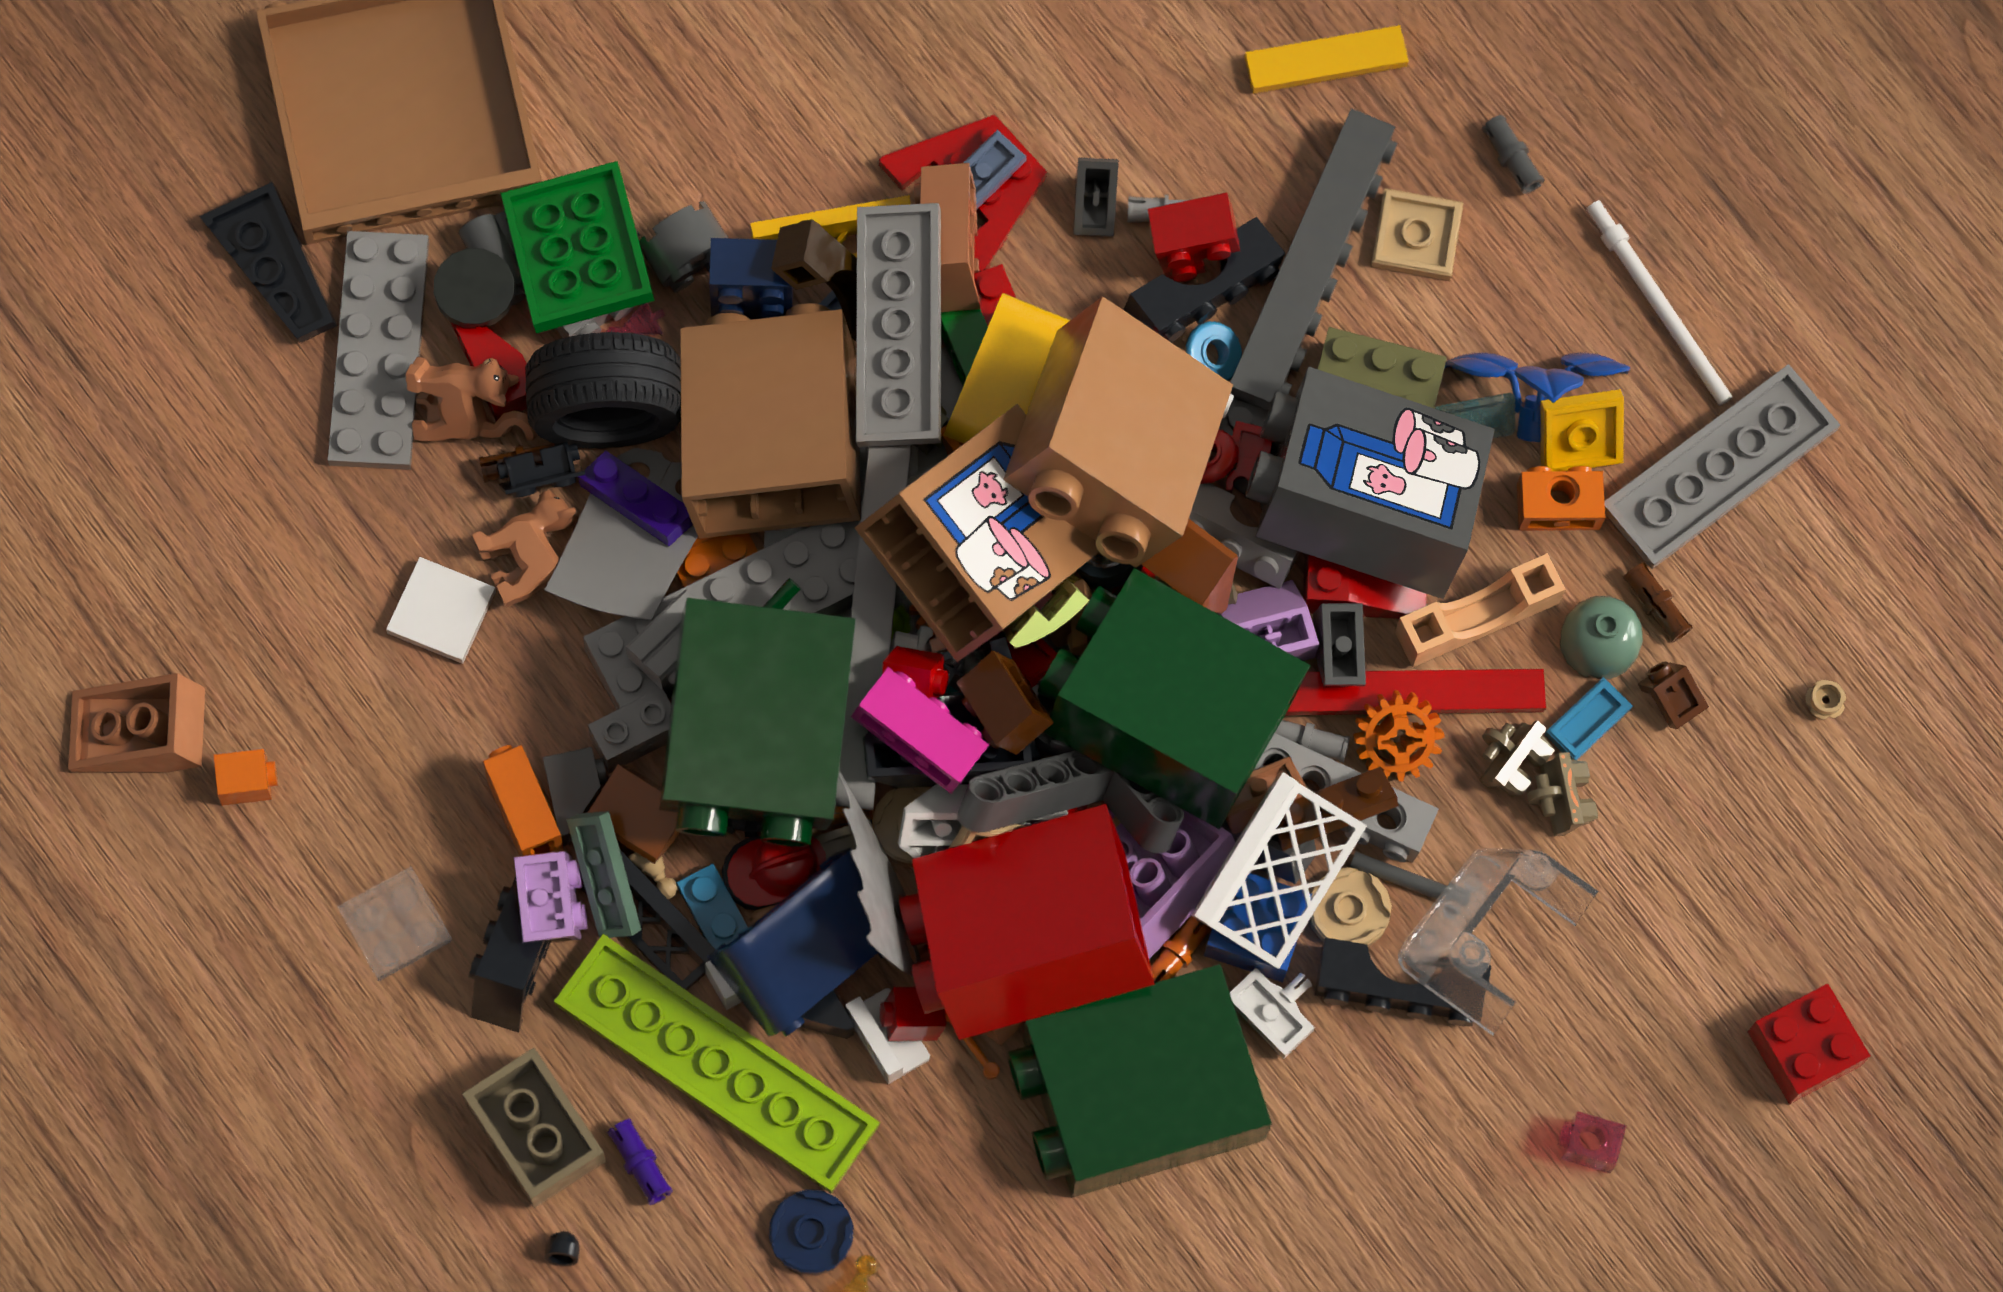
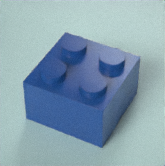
[1204,873,1312,982]

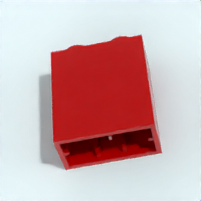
[899,804,1155,1040]

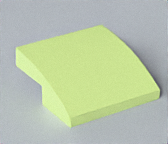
[1002,579,1089,648]

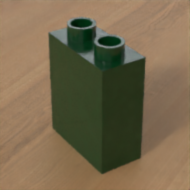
[1037,568,1311,830]
[659,598,856,847]
[1007,964,1272,1198]

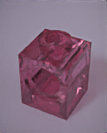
[1558,1111,1626,1173]

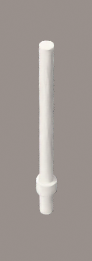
[1586,200,1732,406]

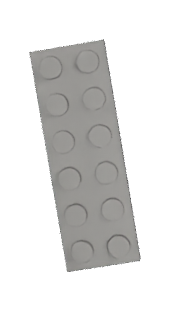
[856,203,941,447]
[328,231,429,470]
[1605,364,1840,569]

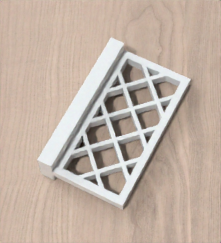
[1191,772,1367,969]

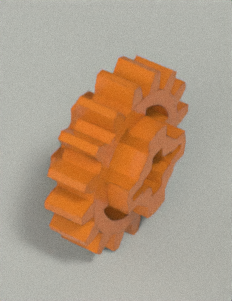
[1353,690,1445,782]

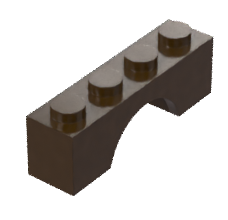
[771,219,857,342]

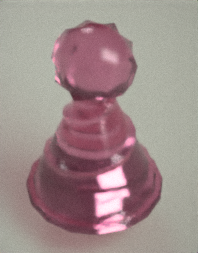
[606,303,666,336]

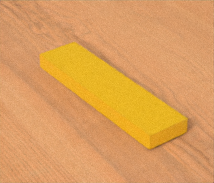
[1244,25,1409,94]

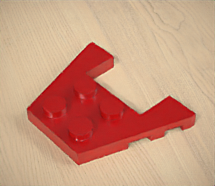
[879,114,1047,273]

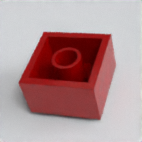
[1748,983,1870,1105]

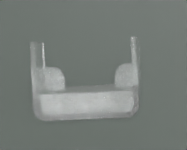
[1398,848,1599,1036]

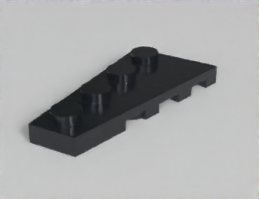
[199,182,337,343]

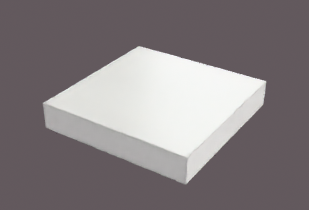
[386,557,496,664]

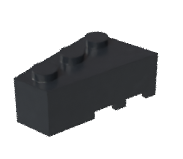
[469,877,552,1033]

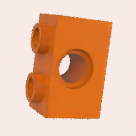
[1517,466,1605,531]

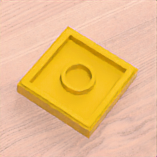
[1540,389,1624,471]

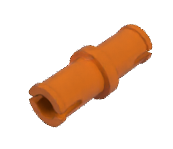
[1151,916,1212,983]

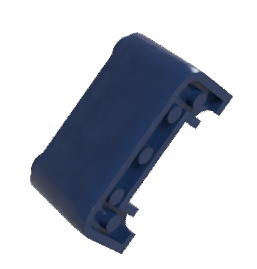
[707,847,884,1037]

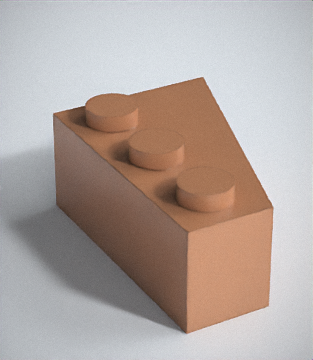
[914,163,981,312]

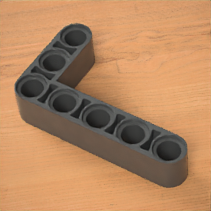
[957,750,1184,854]

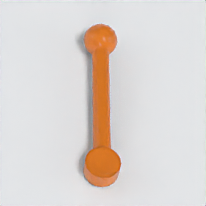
[945,1011,1000,1080]

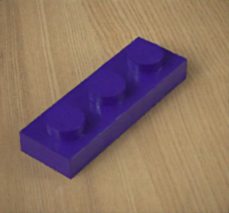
[578,451,693,547]

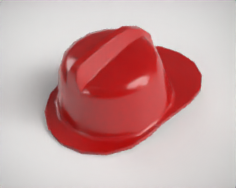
[727,836,826,907]

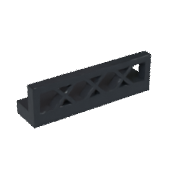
[580,850,715,990]

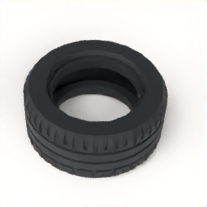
[525,332,681,449]

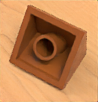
[1142,519,1238,614]
[588,764,681,864]

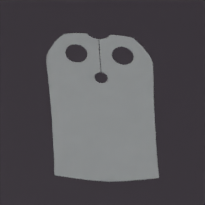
[544,448,698,620]

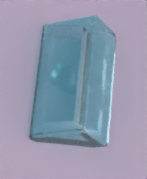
[1434,392,1515,438]

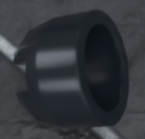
[544,1231,580,1266]

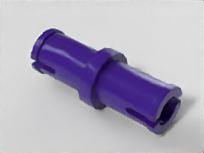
[607,1119,673,1205]

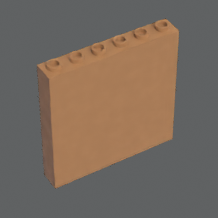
[256,0,542,245]

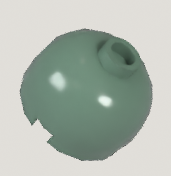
[1560,596,1643,679]

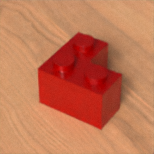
[1148,192,1240,282]

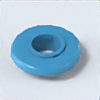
[1186,321,1242,381]

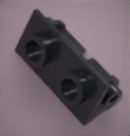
[496,442,586,498]

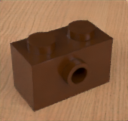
[956,651,1054,755]

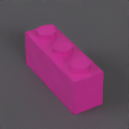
[851,667,989,794]

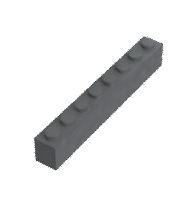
[1230,108,1398,411]

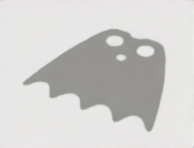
[839,772,921,976]

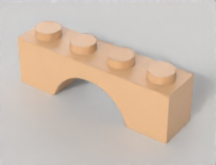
[1395,553,1566,668]

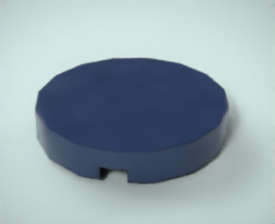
[769,1190,854,1276]

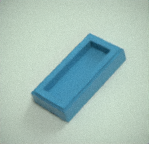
[1544,677,1633,760]

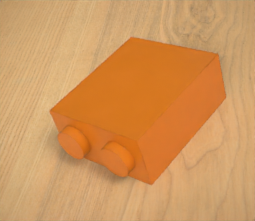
[483,745,564,857]

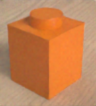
[214,749,278,806]

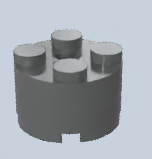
[639,201,728,293]

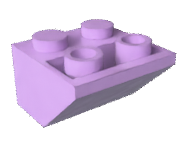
[1217,580,1319,661]

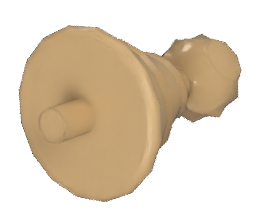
[628,852,678,899]

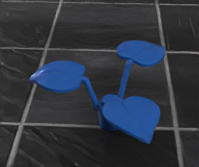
[1444,352,1630,442]

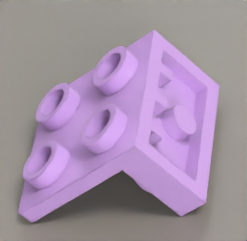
[514,851,588,943]

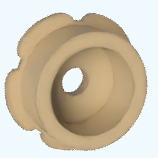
[1805,680,1846,719]

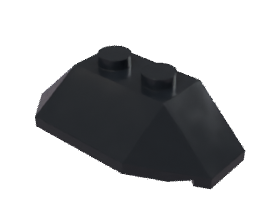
[863,695,1032,788]

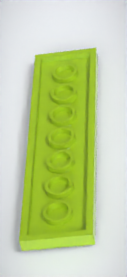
[554,934,880,1194]

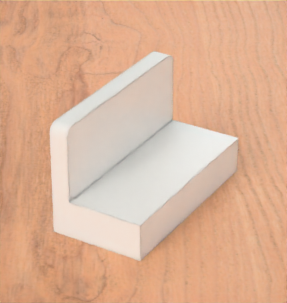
[845,988,930,1084]

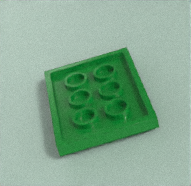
[501,161,655,333]

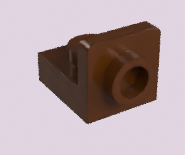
[1638,662,1709,729]

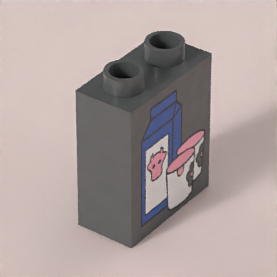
[1245,367,1495,599]

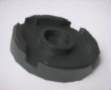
[434,248,515,329]

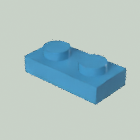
[676,864,748,949]

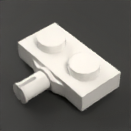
[1230,968,1315,1059]

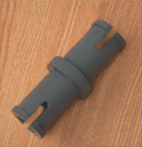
[1482,115,1545,194]

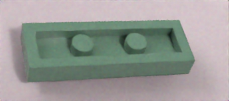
[567,811,642,939]

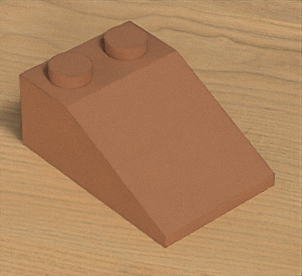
[68,673,205,772]

